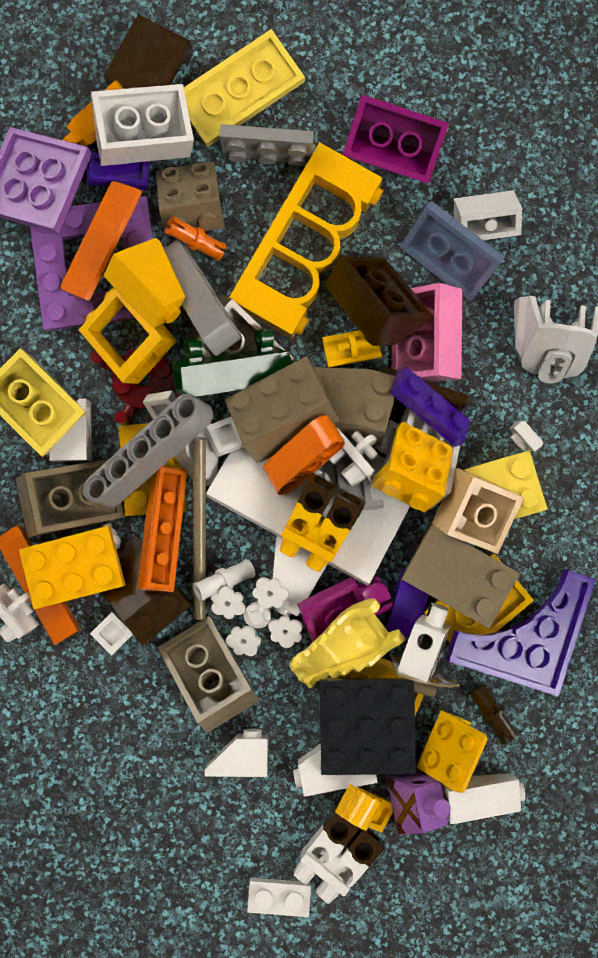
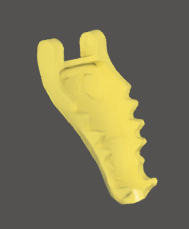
[290,598,405,688]

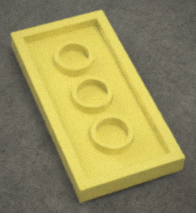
[184,29,305,147]

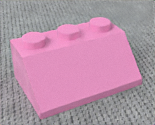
[391,283,462,382]

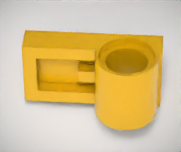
[335,784,393,833]

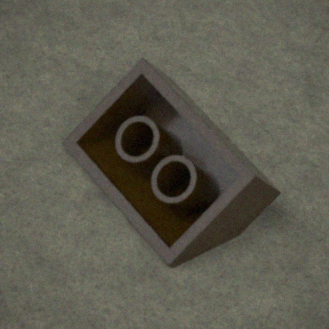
[325,256,434,346]

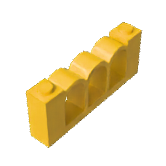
[229,142,384,339]

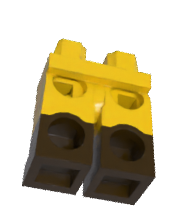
[279,473,366,572]

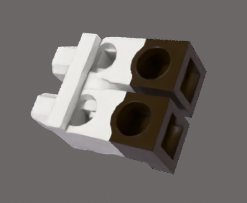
[294,802,385,904]

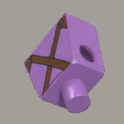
[386,769,450,835]

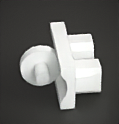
[329,428,378,487]
[0,583,39,642]

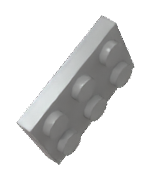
[220,124,314,167]

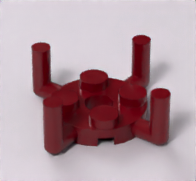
[90,349,180,425]

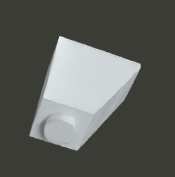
[273,536,327,617]
[293,744,377,797]
[441,773,525,824]

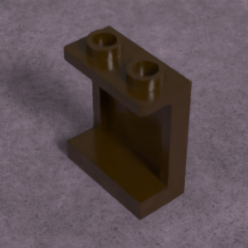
[103,14,194,89]

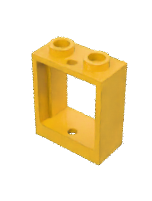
[79,288,177,384]

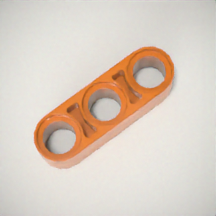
[262,415,345,495]

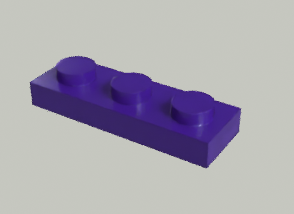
[390,366,470,447]

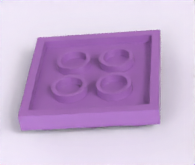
[0,127,92,234]

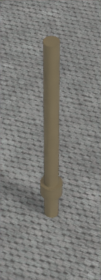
[190,437,206,620]

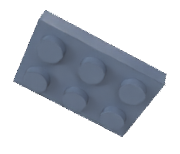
[400,201,505,302]

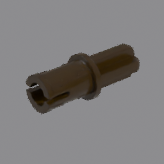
[470,684,518,744]

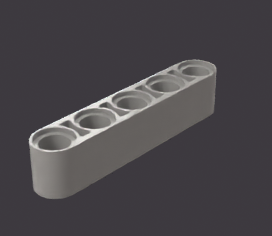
[164,239,242,356]
[83,394,213,508]

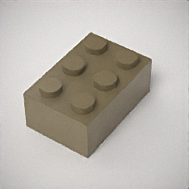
[224,356,340,463]

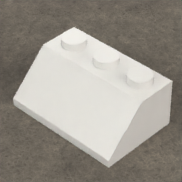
[91,84,194,166]

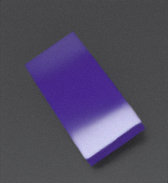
[384,568,428,638]

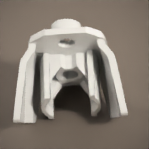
[514,296,598,383]

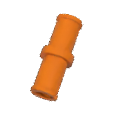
[165,216,226,261]

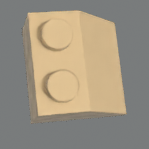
[432,468,524,554]

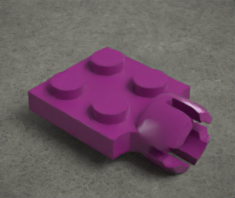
[297,577,393,643]

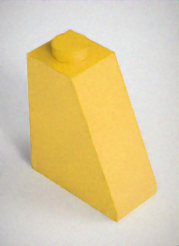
[104,238,186,328]

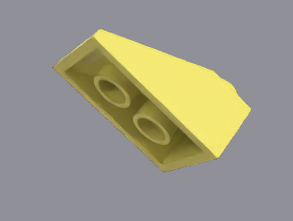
[0,348,87,457]
[464,450,548,519]

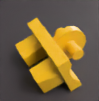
[322,330,382,368]

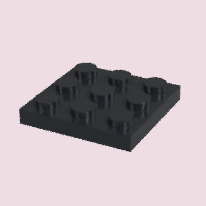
[320,677,416,775]

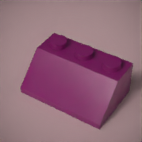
[343,94,449,184]

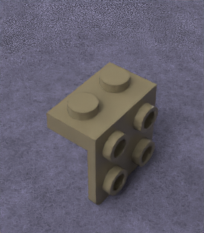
[156,162,225,237]

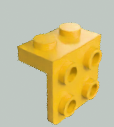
[371,422,453,513]
[416,710,487,793]

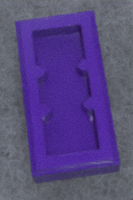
[87,152,149,190]

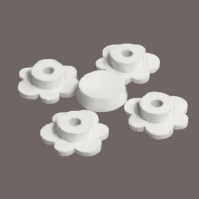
[211,577,302,656]

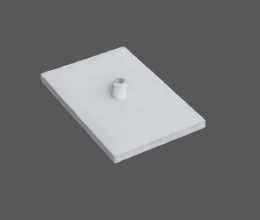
[206,447,410,586]

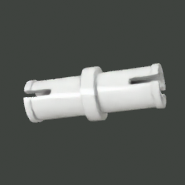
[193,559,255,601]

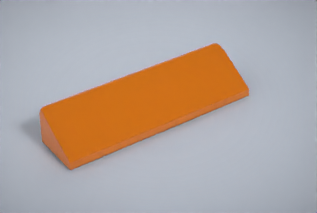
[60,181,142,301]
[137,466,188,593]
[0,525,82,645]

